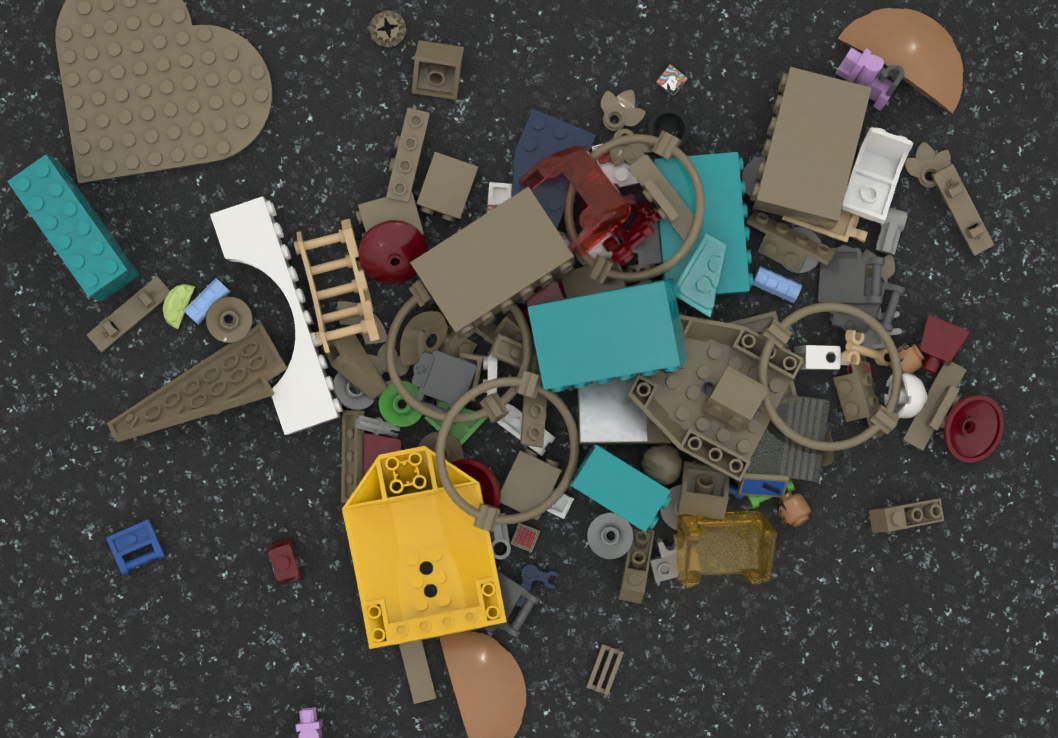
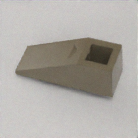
[321,334,387,400]
[869,498,944,533]
[619,526,655,604]

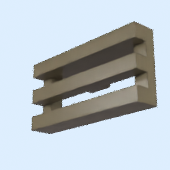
[586,644,624,696]

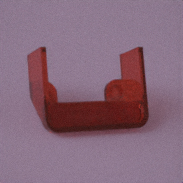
[517,145,631,257]

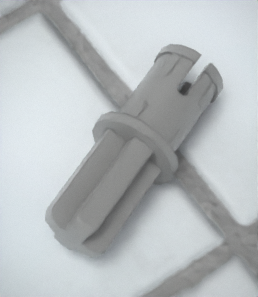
[355,415,400,438]

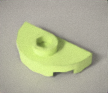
[163,284,195,329]

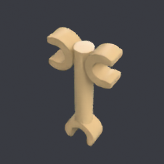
[841,330,889,366]

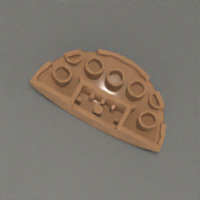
[837,8,964,114]
[439,631,526,738]

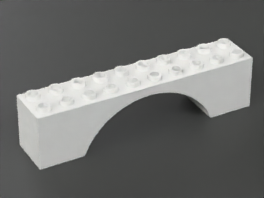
[210,196,343,435]

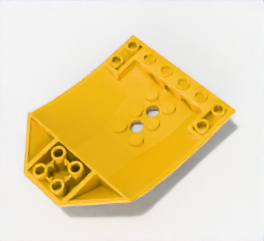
[342,446,507,649]

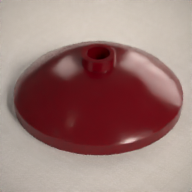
[358,220,428,284]
[943,394,1004,463]
[451,458,501,508]

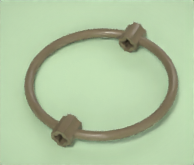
[564,130,705,285]
[385,280,533,423]
[757,302,902,451]
[436,370,579,532]

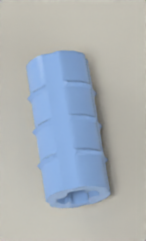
[753,266,802,303]
[184,278,230,325]

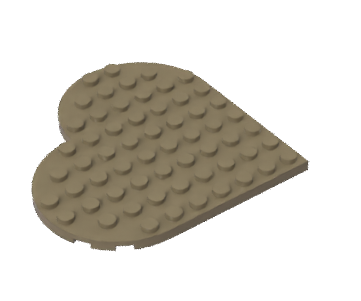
[55,0,273,184]

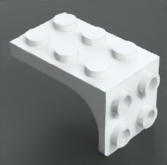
[841,127,913,224]

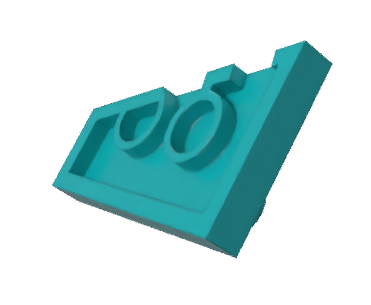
[674,233,728,317]

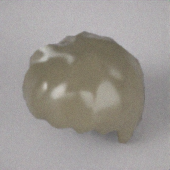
[642,444,682,485]

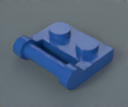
[106,519,166,575]

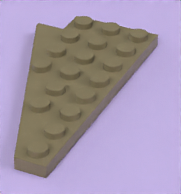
[107,323,287,442]

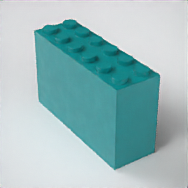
[653,152,753,299]
[7,155,139,301]
[528,278,688,393]
[570,445,672,532]

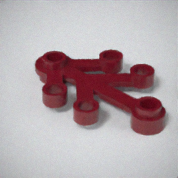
[602,201,661,266]

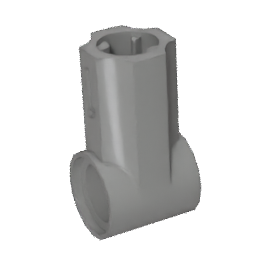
[875,207,908,255]
[489,513,511,559]

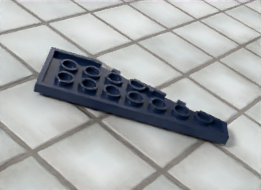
[511,109,596,305]

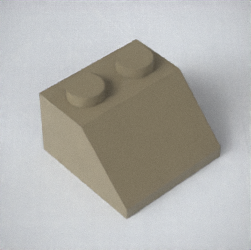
[412,40,464,100]
[702,366,769,431]
[678,461,729,520]

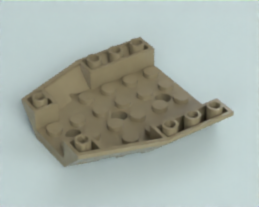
[627,315,804,482]

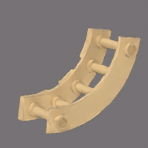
[294,219,380,353]

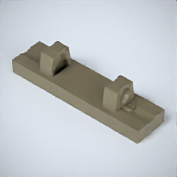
[931,164,994,256]
[87,276,170,353]

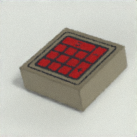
[510,523,540,552]

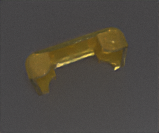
[677,512,777,587]

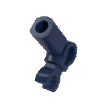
[516,564,559,607]

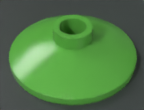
[379,381,425,427]

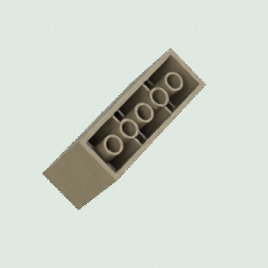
[750,67,871,229]
[410,187,575,339]

